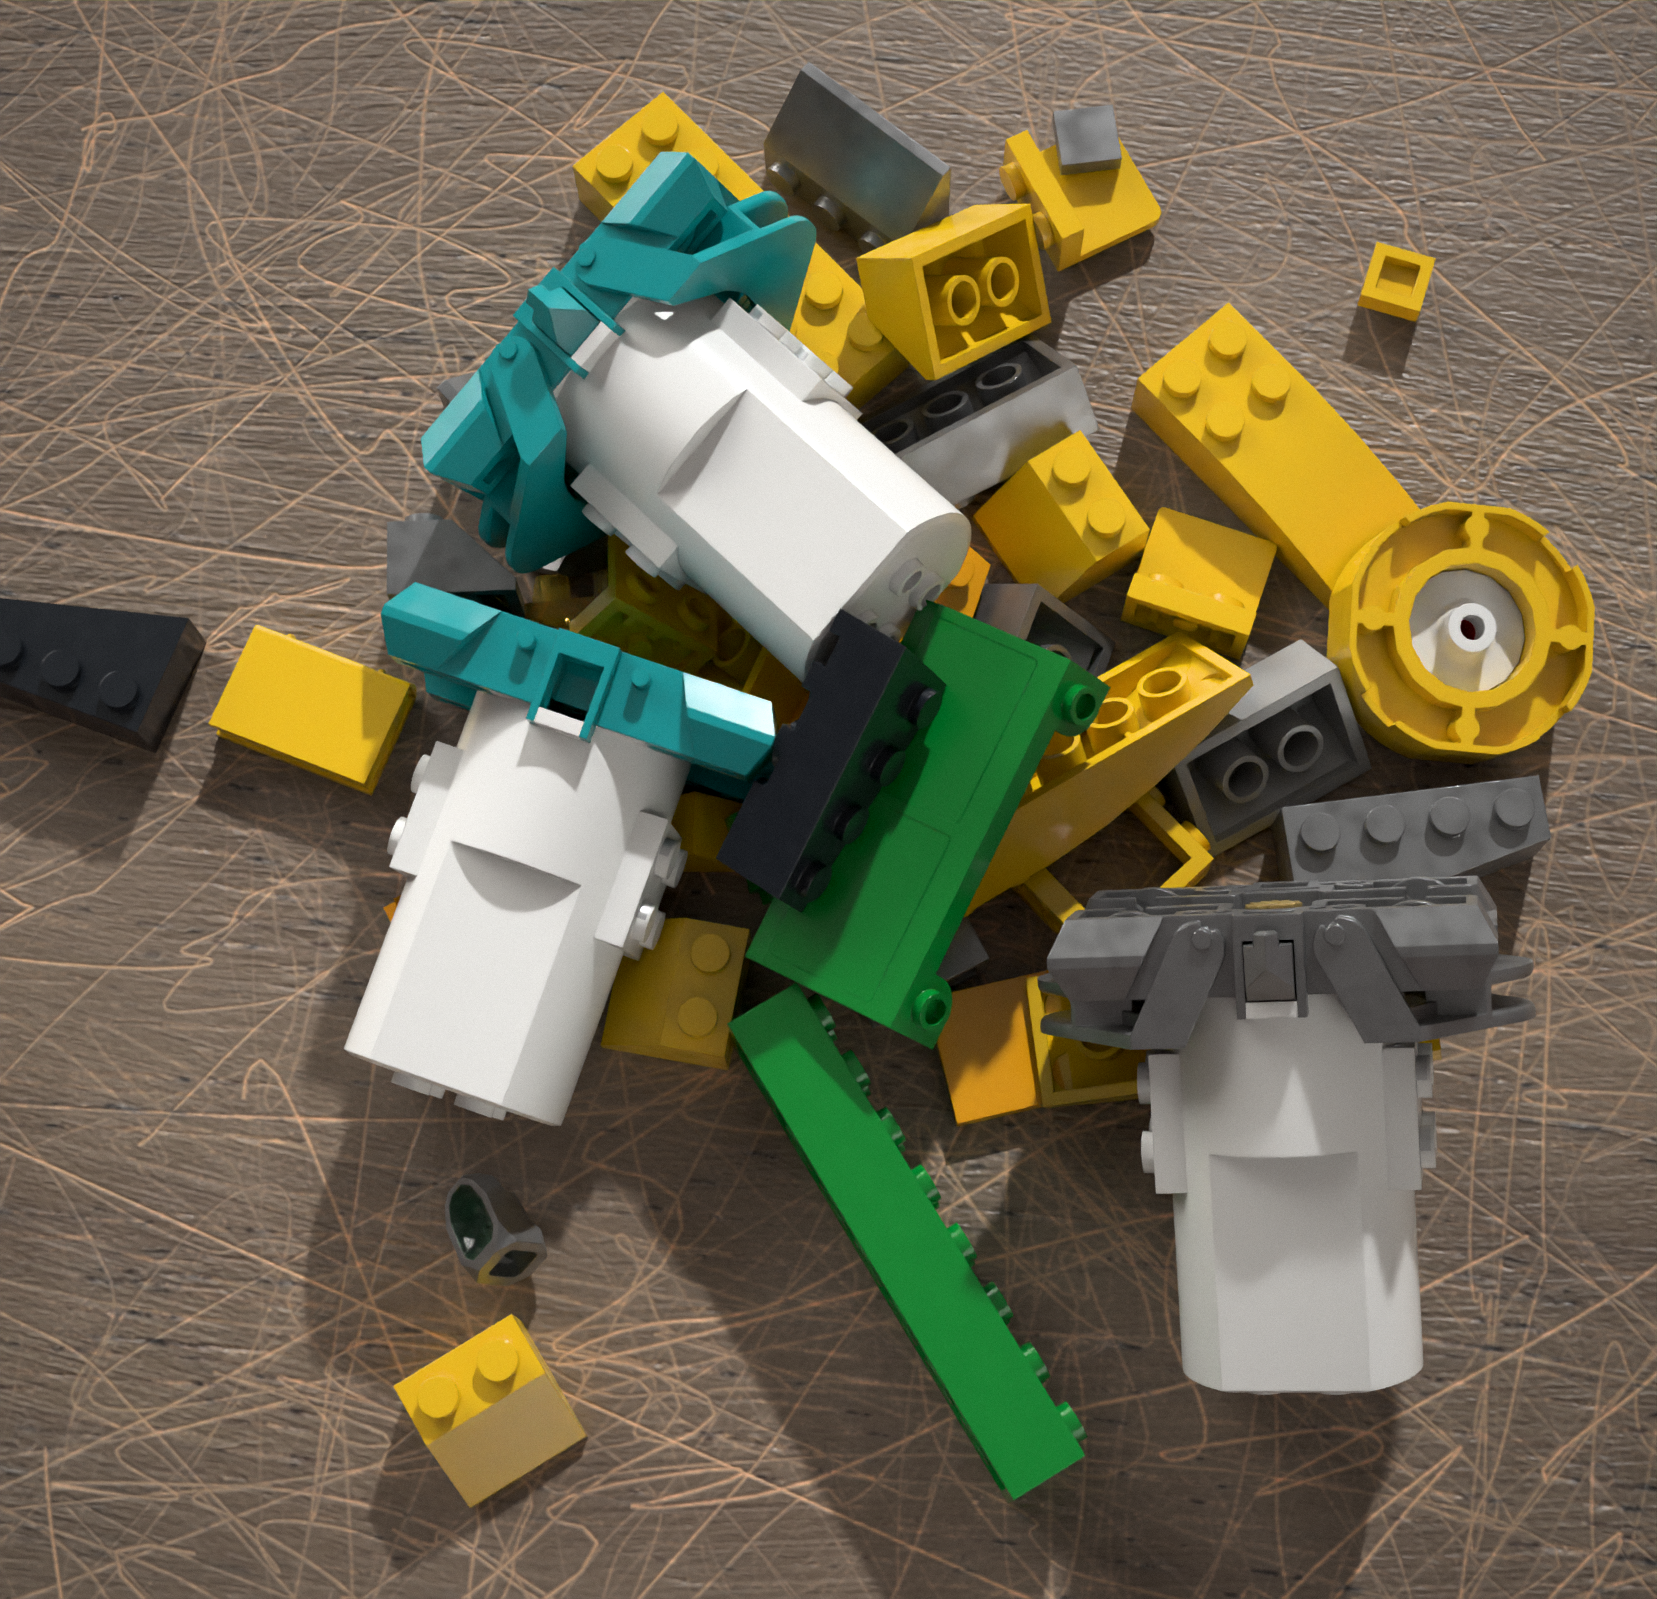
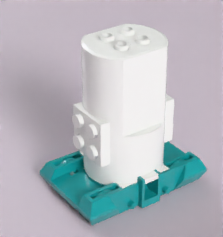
[344,582,779,1126]

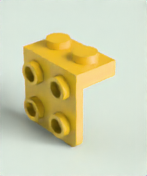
[999,130,1161,272]

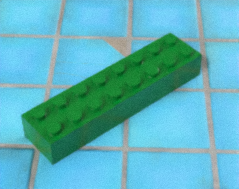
[727,983,1088,1503]

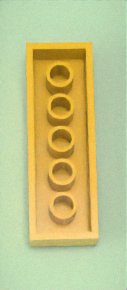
[572,92,909,410]

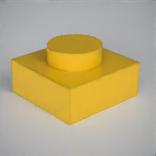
[1357,242,1436,322]

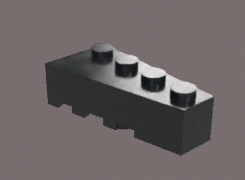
[0,598,207,753]
[716,608,947,913]

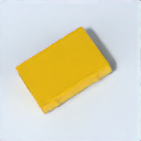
[208,625,417,796]

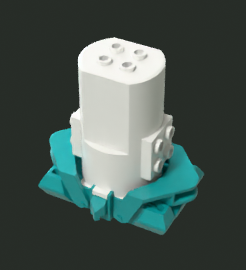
[421,152,971,683]

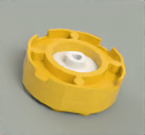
[1326,502,1595,764]

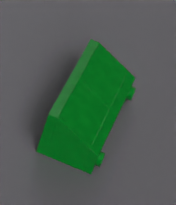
[745,600,1110,1050]

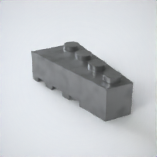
[1271,775,1551,882]

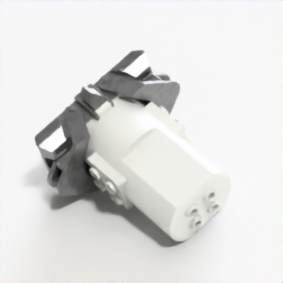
[1037,876,1536,1395]

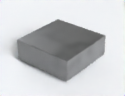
[1052,105,1122,175]

